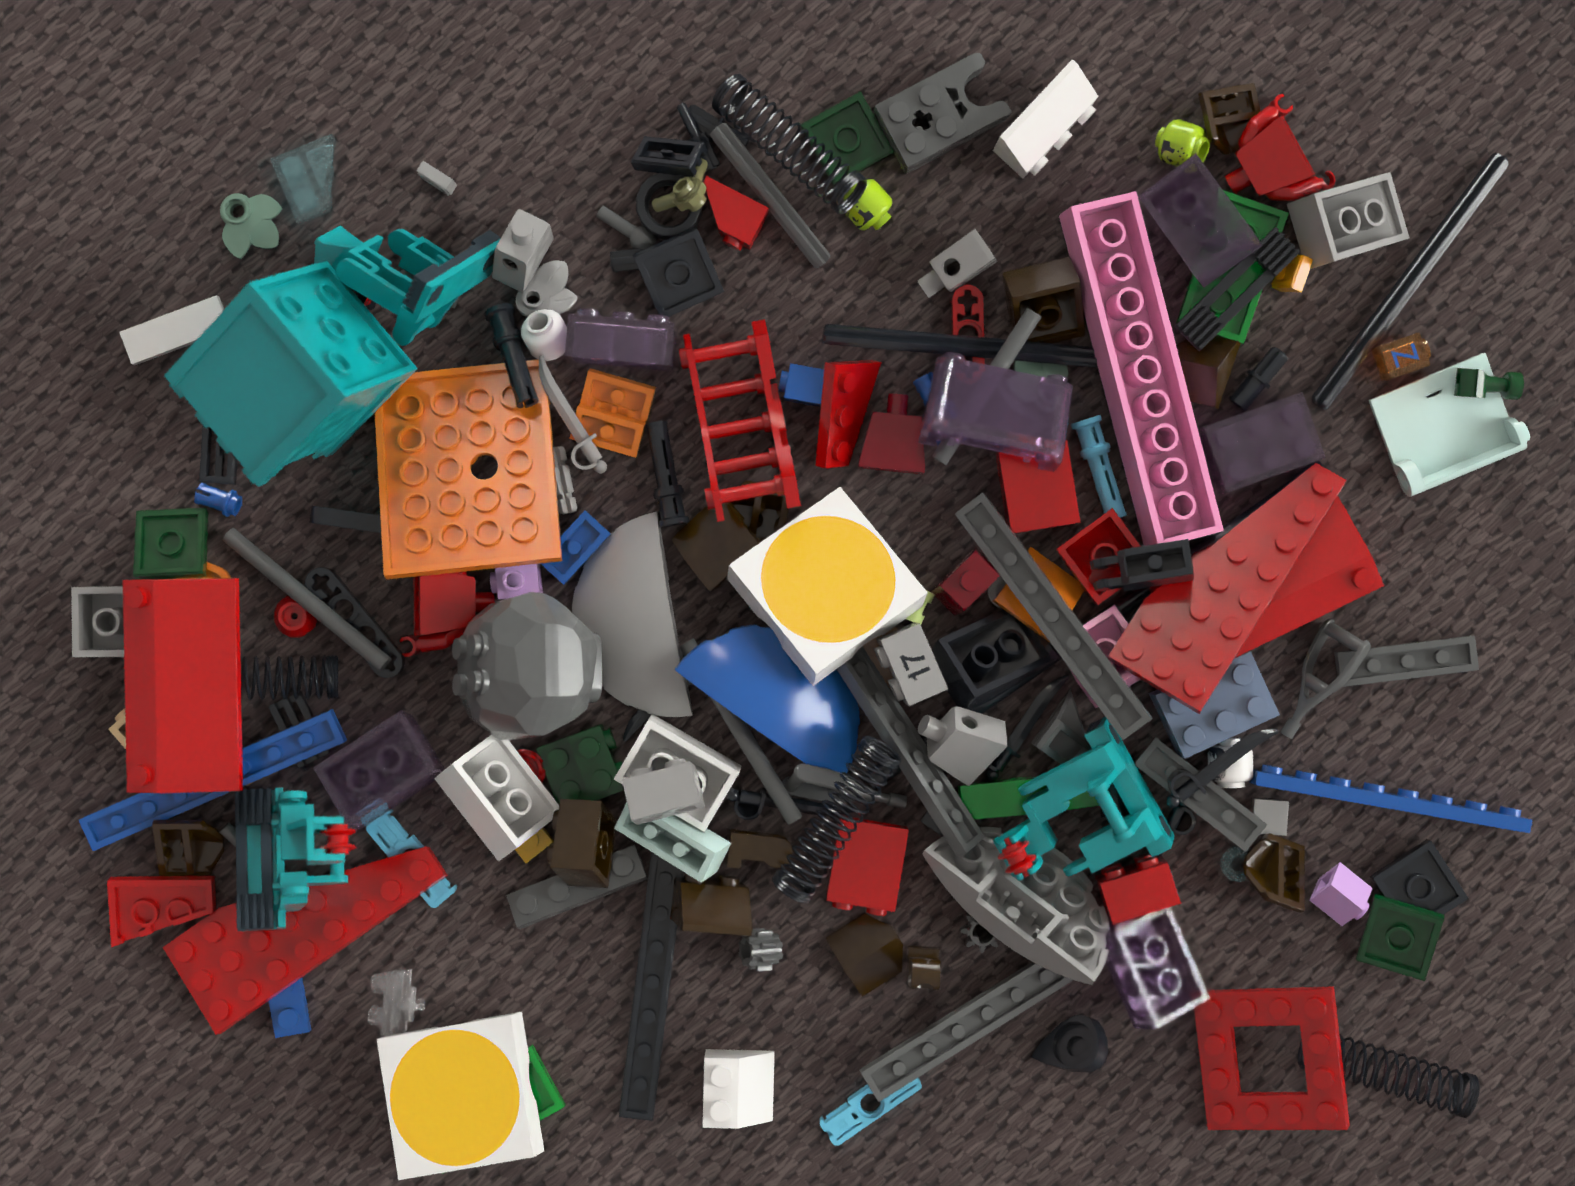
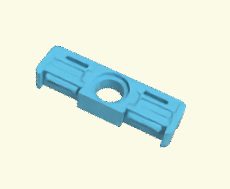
[366,809,457,908]
[820,1077,922,1146]

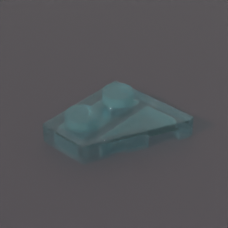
[270,133,336,225]

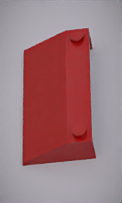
[1149,496,1384,658]
[123,578,243,793]

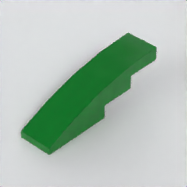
[958,776,1100,820]

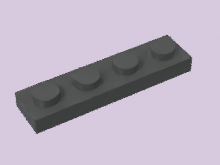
[1334,635,1479,687]
[1135,737,1267,852]
[506,845,648,929]

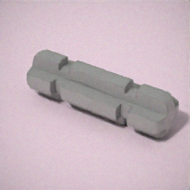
[553,446,577,514]

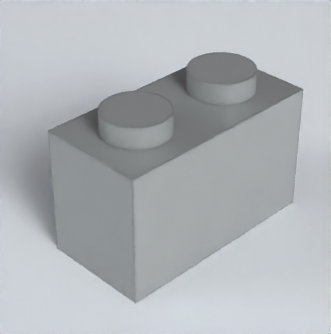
[622,758,705,825]

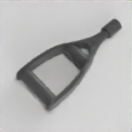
[1280,619,1371,739]
[782,763,907,809]

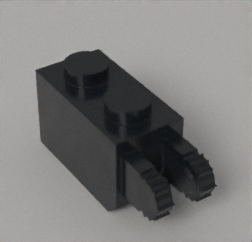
[1090,539,1194,591]

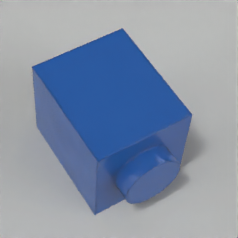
[778,363,824,407]

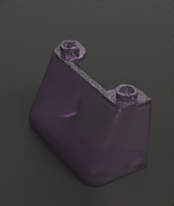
[918,352,1073,472]

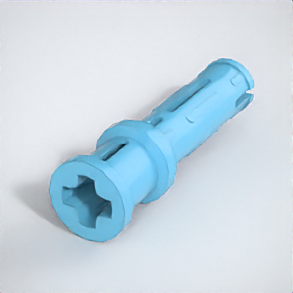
[1071,415,1127,518]

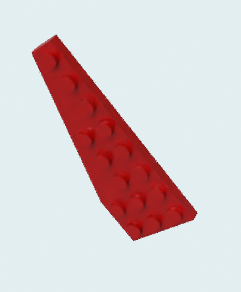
[1108,463,1347,714]
[163,846,448,1035]

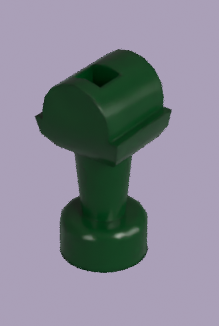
[1454,368,1524,400]

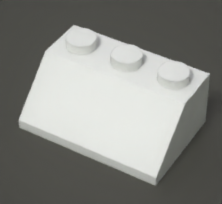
[993,59,1098,178]
[614,715,741,832]
[434,735,559,862]

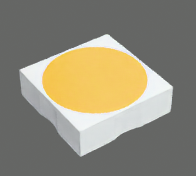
[727,487,928,686]
[377,1012,544,1180]

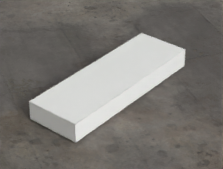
[119,295,224,365]

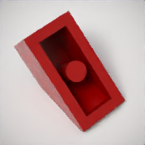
[703,176,769,251]

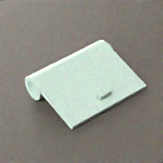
[1368,353,1530,497]

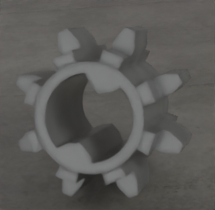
[960,913,998,953]
[738,928,783,972]

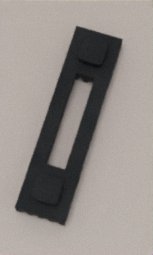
[1174,227,1301,351]

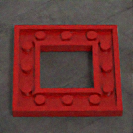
[1192,986,1350,1130]

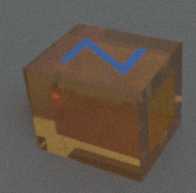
[1371,332,1431,382]

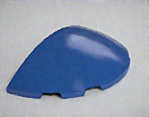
[674,625,860,773]

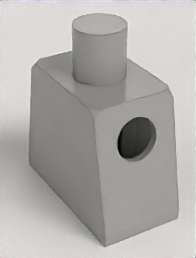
[492,209,554,293]
[918,229,998,298]
[918,706,1007,786]

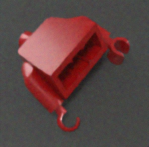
[1225,94,1336,201]
[400,571,495,657]

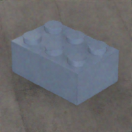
[1149,651,1280,759]

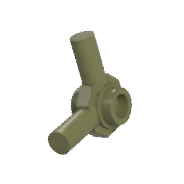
[652,158,708,212]

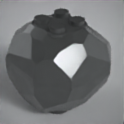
[452,592,602,740]

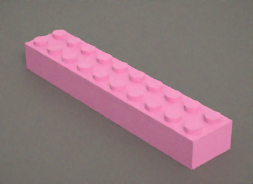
[1059,191,1224,546]

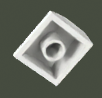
[703,1049,774,1129]

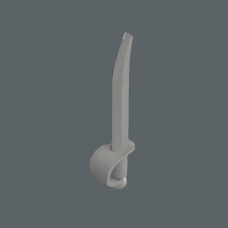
[539,355,607,474]

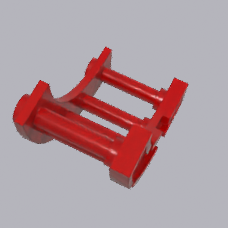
[679,319,801,522]

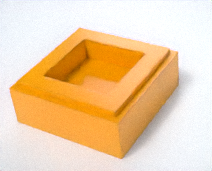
[1271,255,1313,292]

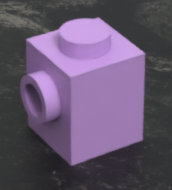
[490,564,543,599]
[1309,862,1372,926]

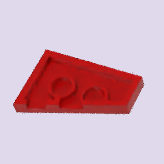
[815,360,881,469]
[107,876,216,947]

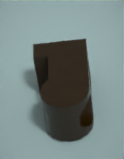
[726,829,793,869]
[906,946,941,990]

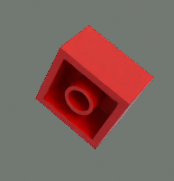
[1095,853,1181,924]

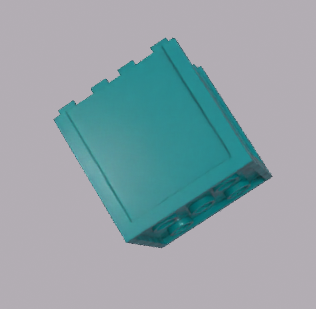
[164,261,418,487]

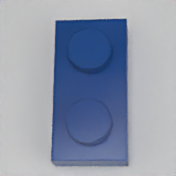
[540,510,611,585]
[269,978,311,1038]

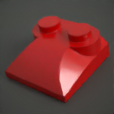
[1056,508,1140,605]

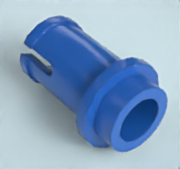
[194,483,243,517]

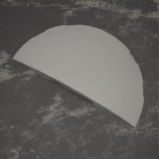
[572,512,693,717]
[923,827,1109,985]

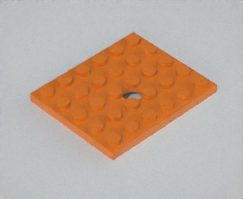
[375,359,562,579]

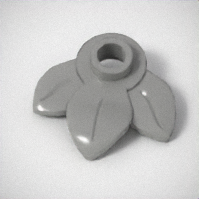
[516,260,578,317]

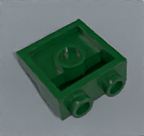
[536,724,624,805]

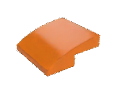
[569,368,656,458]
[993,546,1084,642]

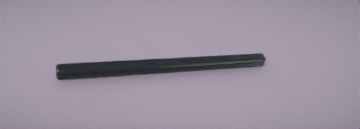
[1312,153,1508,410]
[822,324,1098,368]

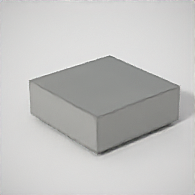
[416,161,457,196]
[1251,798,1289,836]

